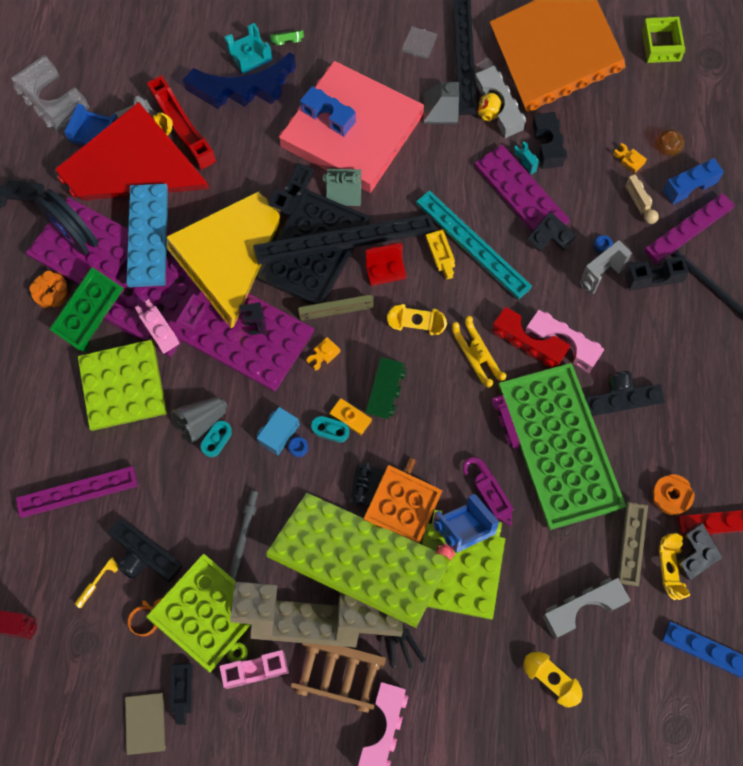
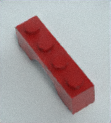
[492,306,571,368]

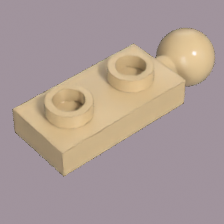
[625,174,659,224]

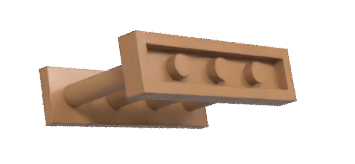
[291,643,386,713]

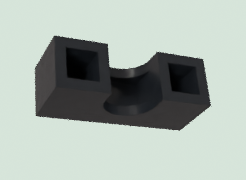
[532,112,567,169]
[625,256,689,290]

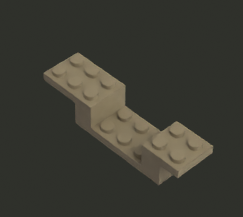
[230,582,403,647]

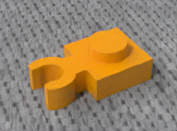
[613,143,647,174]
[306,337,341,371]

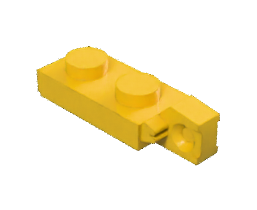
[425,230,455,280]

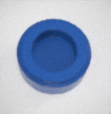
[593,235,613,254]
[288,437,308,457]

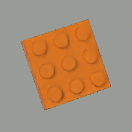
[363,465,443,543]

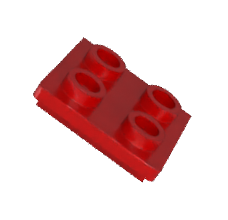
[365,243,406,286]

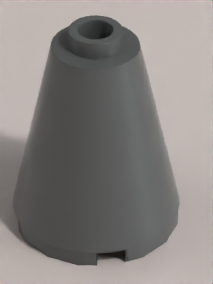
[171,396,227,444]

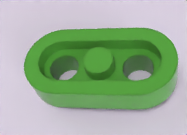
[270,30,304,45]

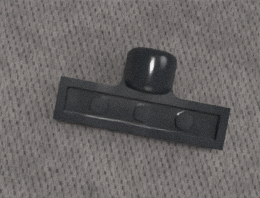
[585,371,665,416]
[107,518,182,582]

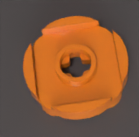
[29,271,69,308]
[652,474,694,515]

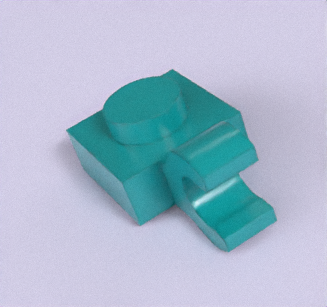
[514,142,539,175]

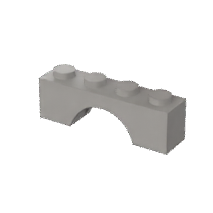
[475,66,526,138]
[542,577,631,639]

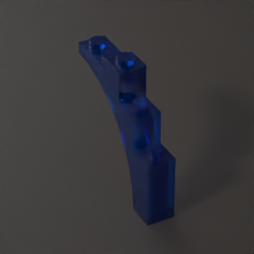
[183,52,296,109]

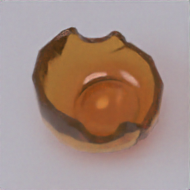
[655,129,685,156]

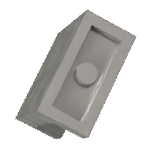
[579,240,632,295]

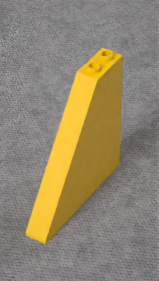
[166,192,280,328]

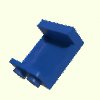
[64,104,118,146]
[433,494,499,553]

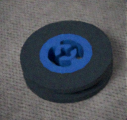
[35,189,98,256]

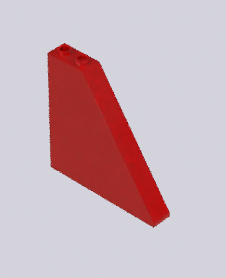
[55,102,209,201]

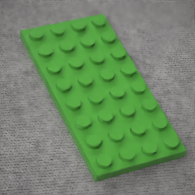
[498,363,626,530]

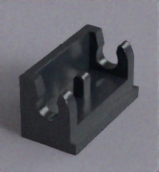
[239,302,267,335]

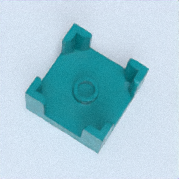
[224,23,272,74]

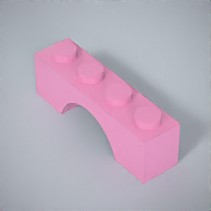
[525,310,604,373]
[358,682,409,766]

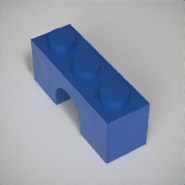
[300,86,356,137]
[663,158,724,205]

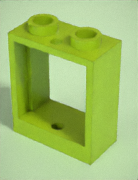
[641,17,685,63]

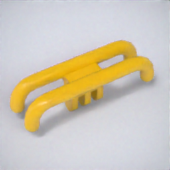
[452,316,506,388]

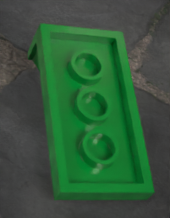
[49,267,124,353]

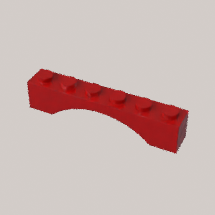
[147,75,216,170]

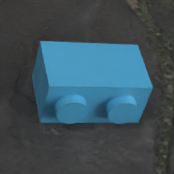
[257,407,300,456]

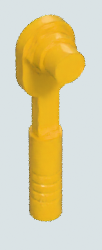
[74,557,118,608]

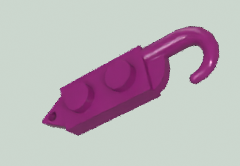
[463,457,513,526]

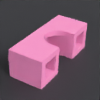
[220,650,289,689]

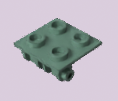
[323,169,362,206]

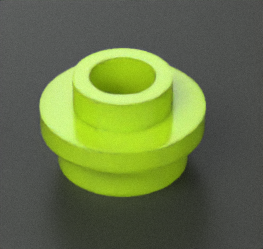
[227,643,248,663]

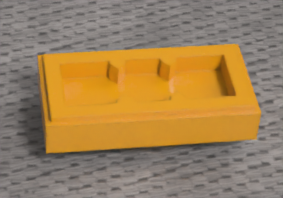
[330,398,372,436]

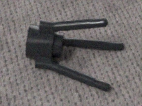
[387,624,426,669]

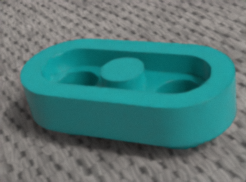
[311,416,350,443]
[201,421,232,458]

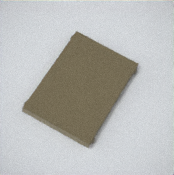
[125,693,166,755]

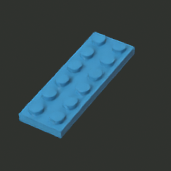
[127,184,168,287]

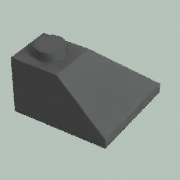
[423,82,459,124]

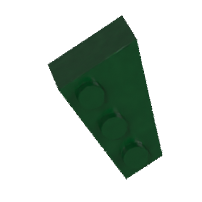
[366,357,407,420]

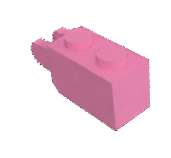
[134,299,180,354]

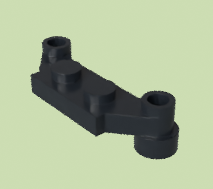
[0,180,48,208]

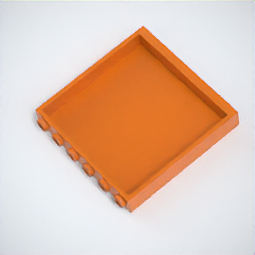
[490,0,626,112]

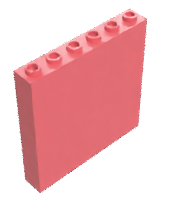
[279,61,424,193]

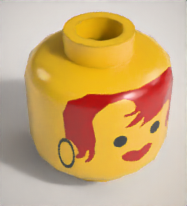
[477,93,502,121]

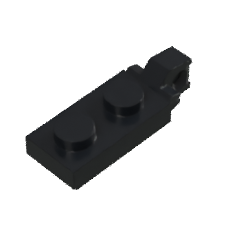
[170,663,193,725]

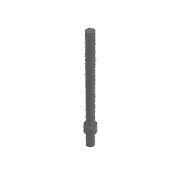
[229,491,258,581]

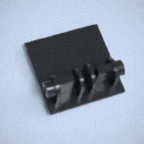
[349,463,386,506]

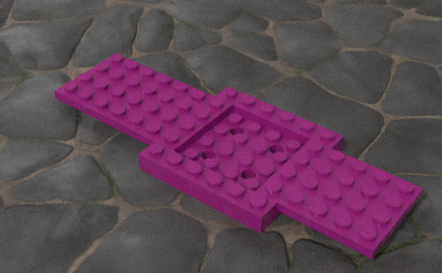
[26,197,314,392]

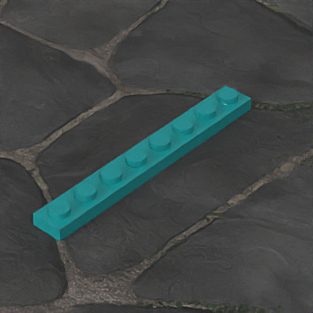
[416,190,532,300]

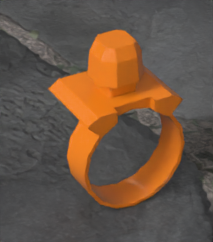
[128,598,163,637]

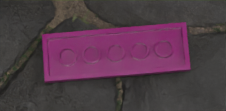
[474,144,570,231]

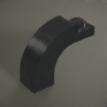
[268,162,315,214]

